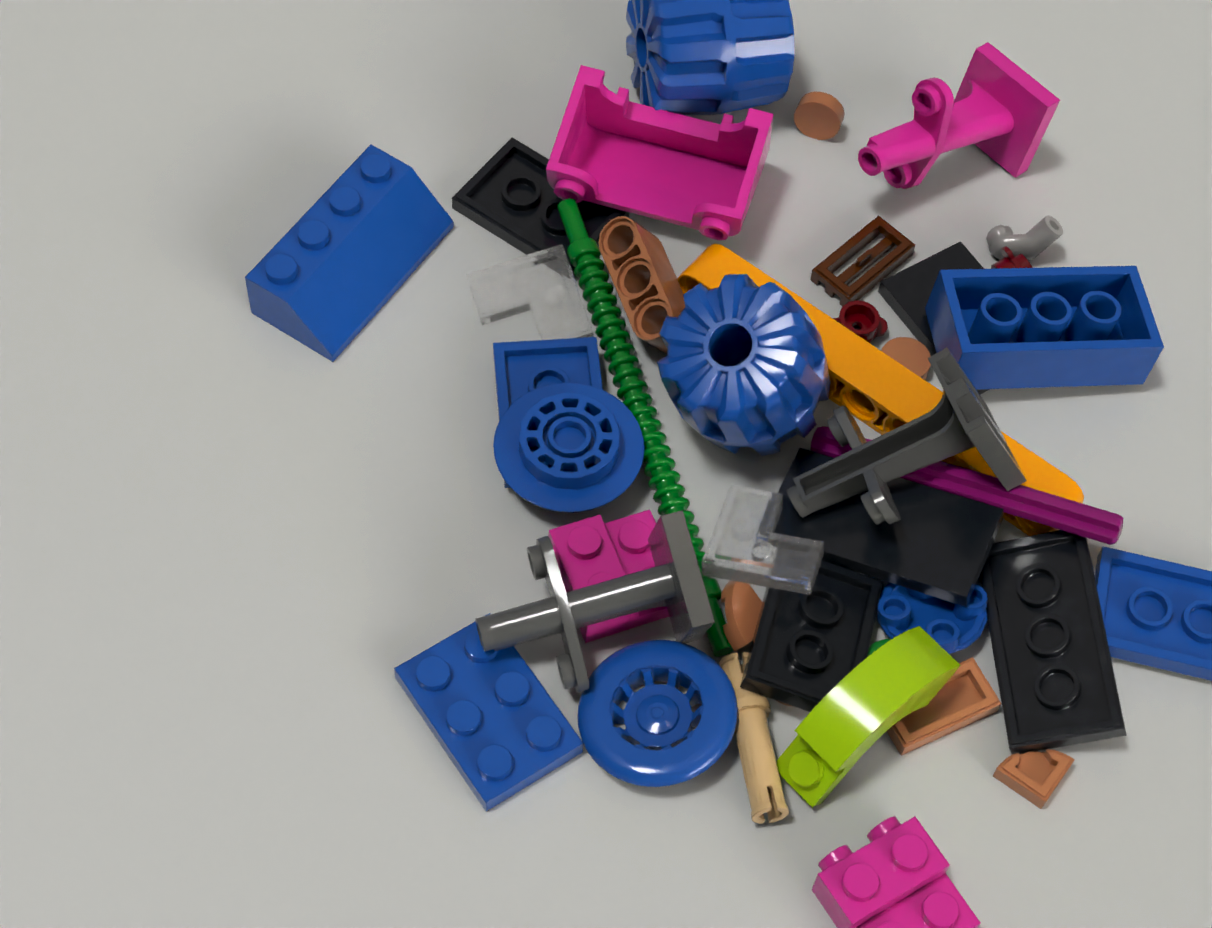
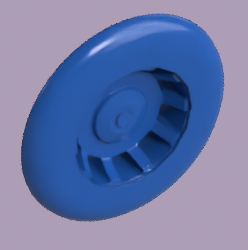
[493,382,644,513]
[577,640,738,787]

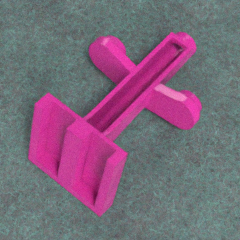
[858,42,1060,189]

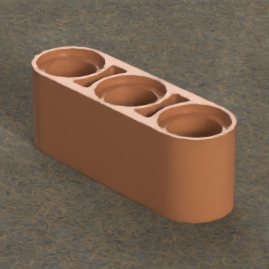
[598,216,685,354]

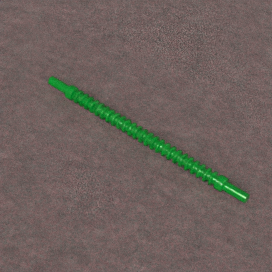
[557,198,734,657]

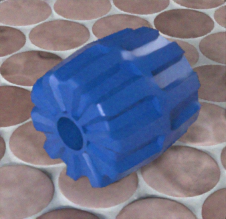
[626,0,795,115]
[657,274,831,456]

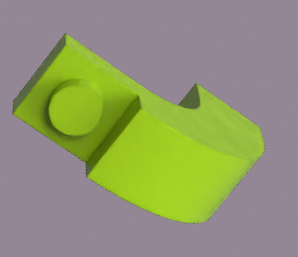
[776,626,961,808]

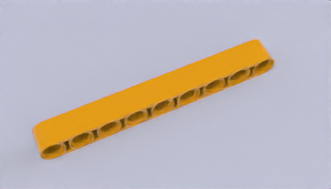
[677,244,1084,536]

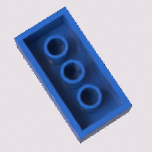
[925,266,1164,390]

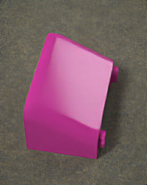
[546,65,774,240]

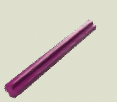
[810,426,1124,545]

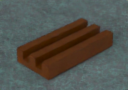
[810,215,915,306]

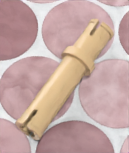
[719,652,789,824]

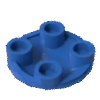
[877,583,987,654]

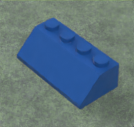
[245,144,454,362]

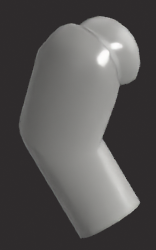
[986,215,1063,260]

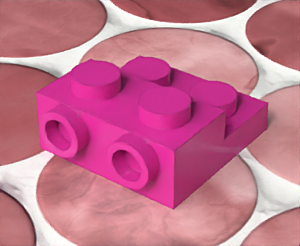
[548,509,669,644]
[812,816,981,928]

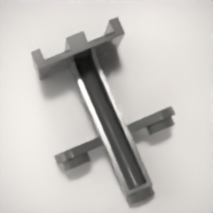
[787,347,1027,525]
[475,510,715,692]

